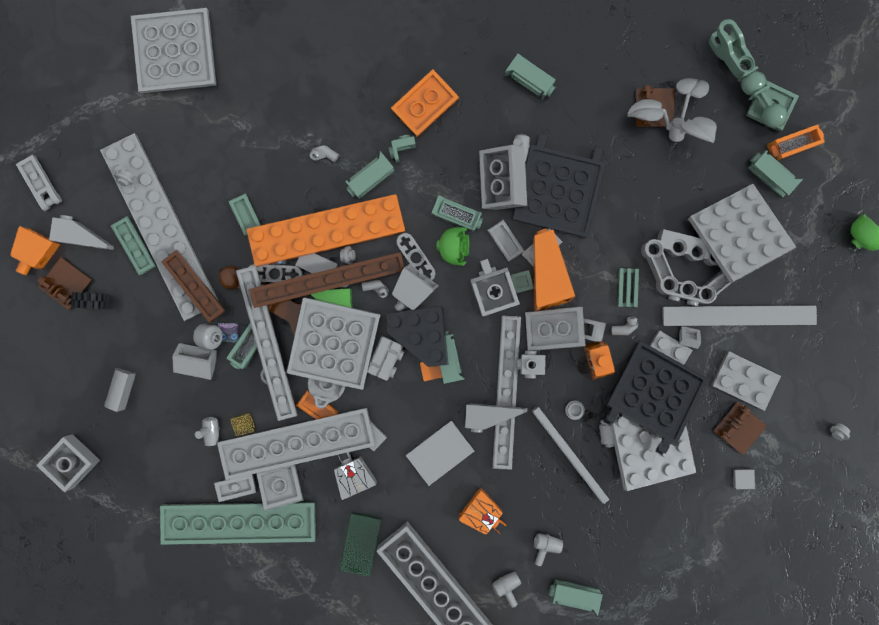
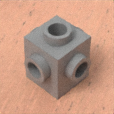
[517,351,545,378]

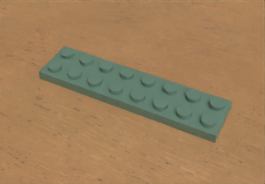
[160,502,316,545]

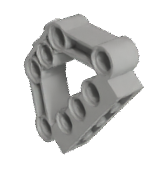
[641,229,743,306]

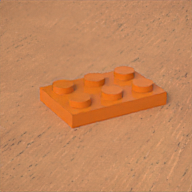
[391,69,459,137]

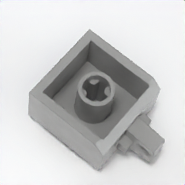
[470,259,520,317]

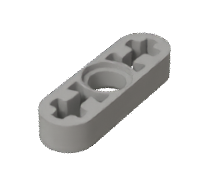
[397,233,435,280]
[249,264,303,283]

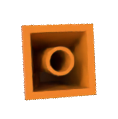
[533,229,575,312]

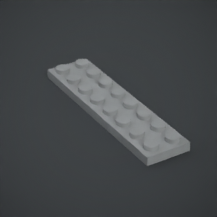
[217,408,376,480]

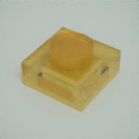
[230,413,256,437]

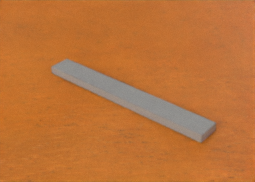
[236,266,297,421]
[662,306,817,326]
[492,316,521,470]

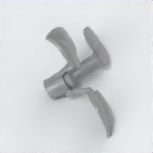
[627,78,717,143]

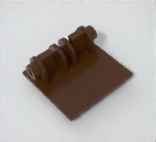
[636,86,674,127]
[37,257,91,310]
[713,401,767,455]

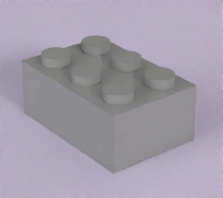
[479,145,527,210]

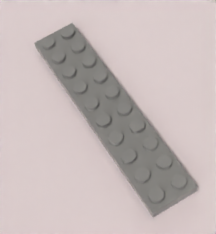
[100,133,218,321]

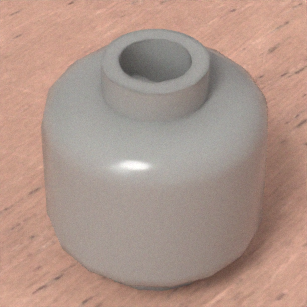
[193,323,223,350]

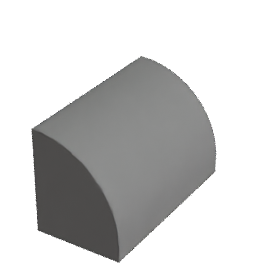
[172,343,217,380]
[104,368,136,412]

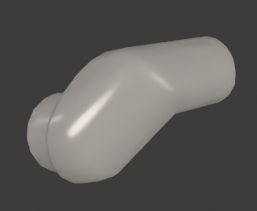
[362,280,389,298]

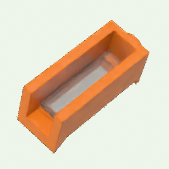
[767,125,825,161]

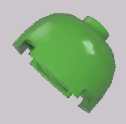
[851,213,879,251]
[437,227,469,266]

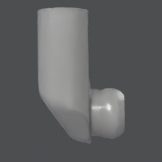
[310,145,339,162]
[612,316,638,335]

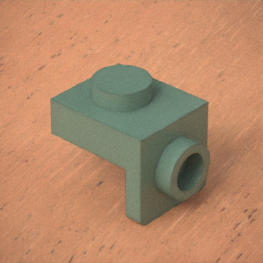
[389,135,416,163]

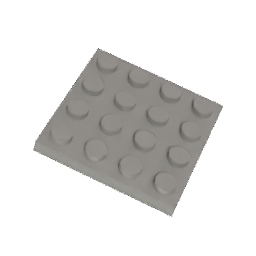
[131,8,216,93]
[688,184,796,284]
[287,297,380,390]
[610,414,696,491]

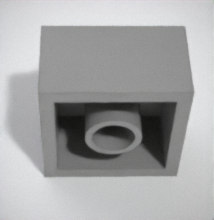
[36,434,100,492]

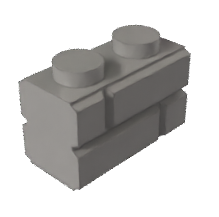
[367,336,405,381]

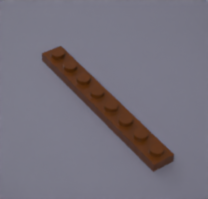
[249,252,404,308]

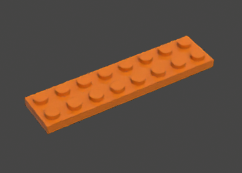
[246,194,405,267]

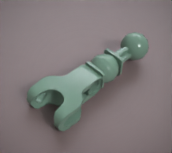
[709,19,788,128]

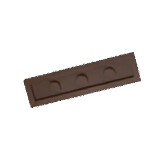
[161,250,226,323]

